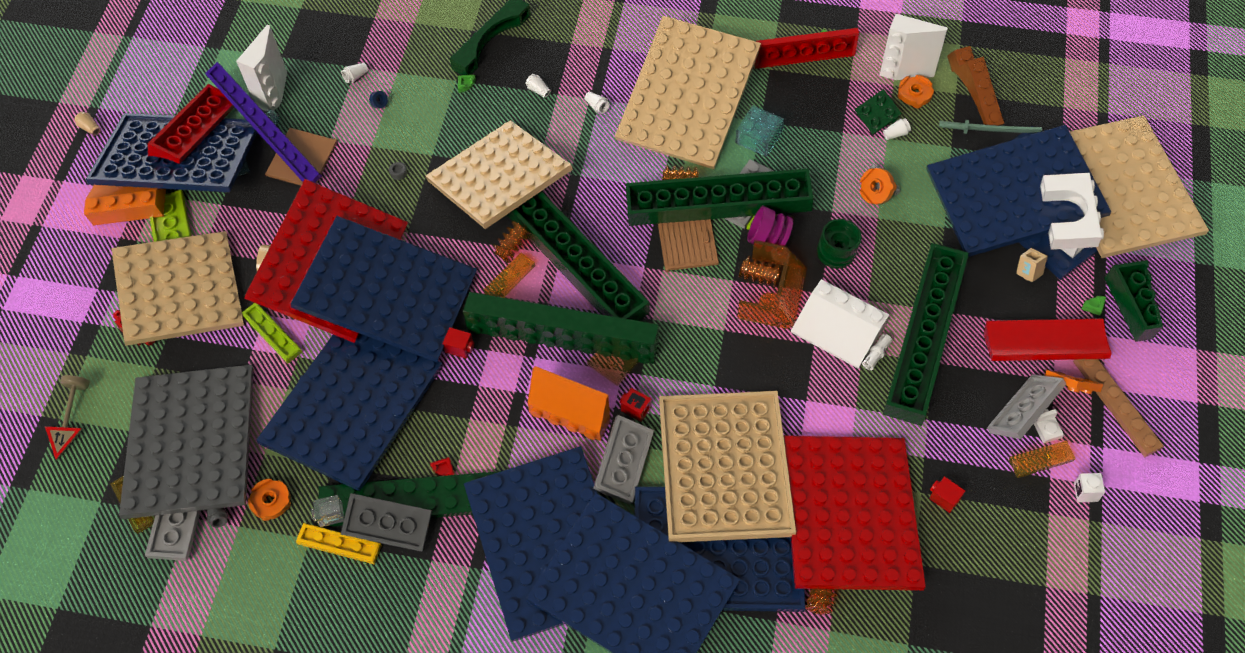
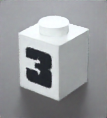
[1073,473,1105,503]

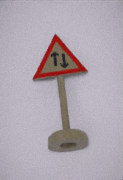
[45,375,90,460]

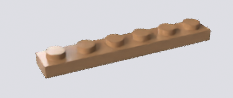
[1073,359,1164,458]

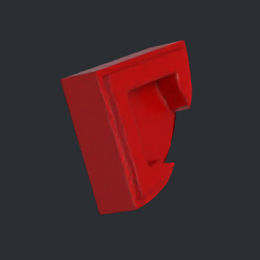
[430,457,455,476]

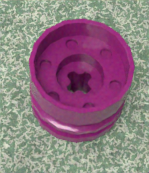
[747,206,793,254]

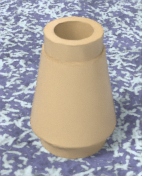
[74,112,101,136]

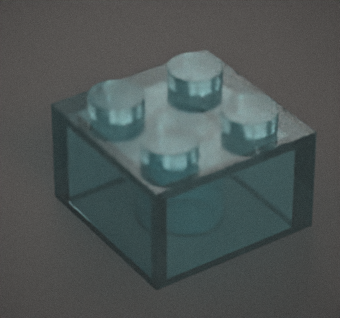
[735,105,784,157]

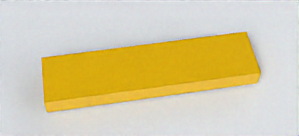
[296,523,382,565]

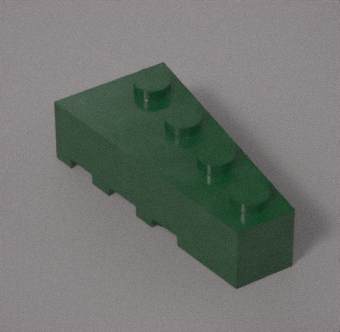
[1104,260,1163,342]

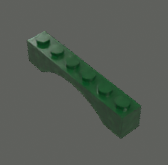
[450,0,531,75]

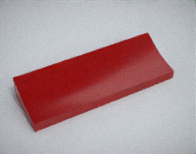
[754,28,859,69]
[148,84,235,164]
[983,319,1112,361]

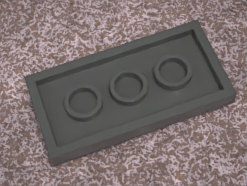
[341,493,433,552]

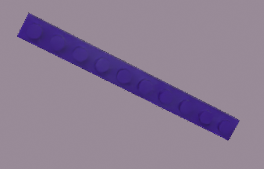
[205,62,322,183]

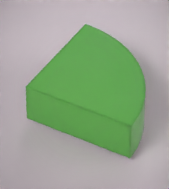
[458,75,476,93]
[1081,296,1106,316]

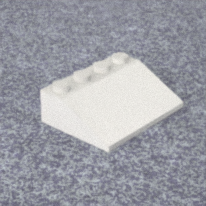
[879,14,948,80]
[236,25,287,114]
[791,279,889,369]

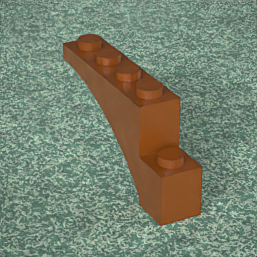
[947,46,1004,126]

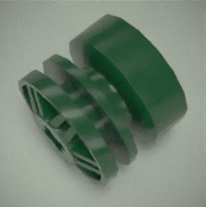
[816,219,862,269]

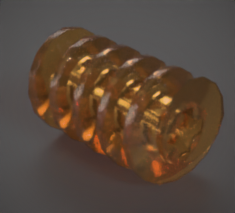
[662,165,699,180]
[493,221,531,263]
[739,256,780,288]
[805,589,839,615]

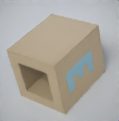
[1016,248,1047,282]

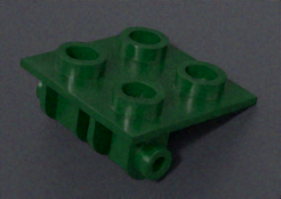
[855,89,902,135]

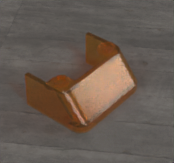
[737,240,807,329]

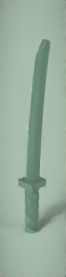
[939,120,1043,134]

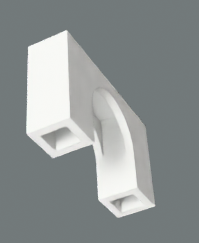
[1040,173,1104,250]

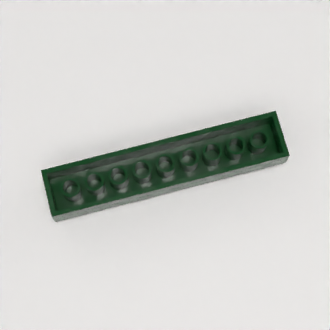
[626,168,813,226]
[507,191,650,321]
[883,243,969,426]
[463,292,659,364]

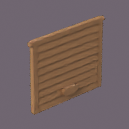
[265,128,337,185]
[658,219,719,272]

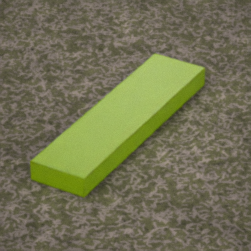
[242,303,302,364]

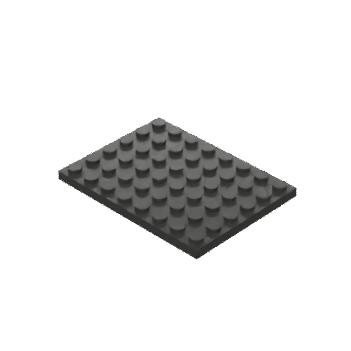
[119,365,254,519]

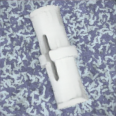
[862,334,893,370]

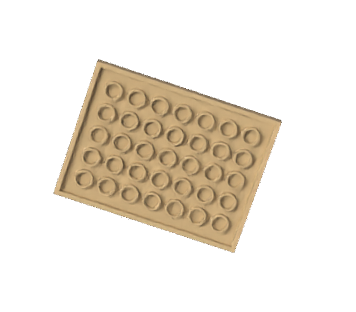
[615,16,761,169]
[1070,115,1209,258]
[659,391,796,542]

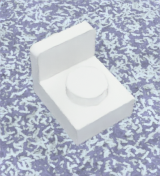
[1034,409,1064,444]

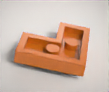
[1045,370,1103,394]

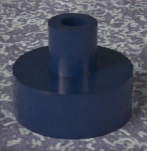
[369,91,388,109]

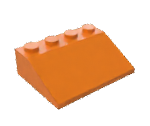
[84,185,166,226]
[527,366,610,441]

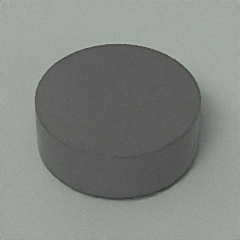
[389,162,408,180]

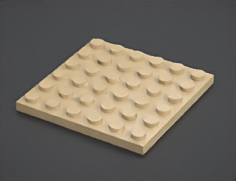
[426,120,573,229]
[111,231,244,346]

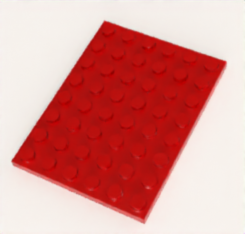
[245,179,408,343]
[784,436,926,591]

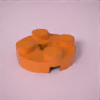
[898,75,934,108]
[860,168,897,205]
[248,479,291,521]

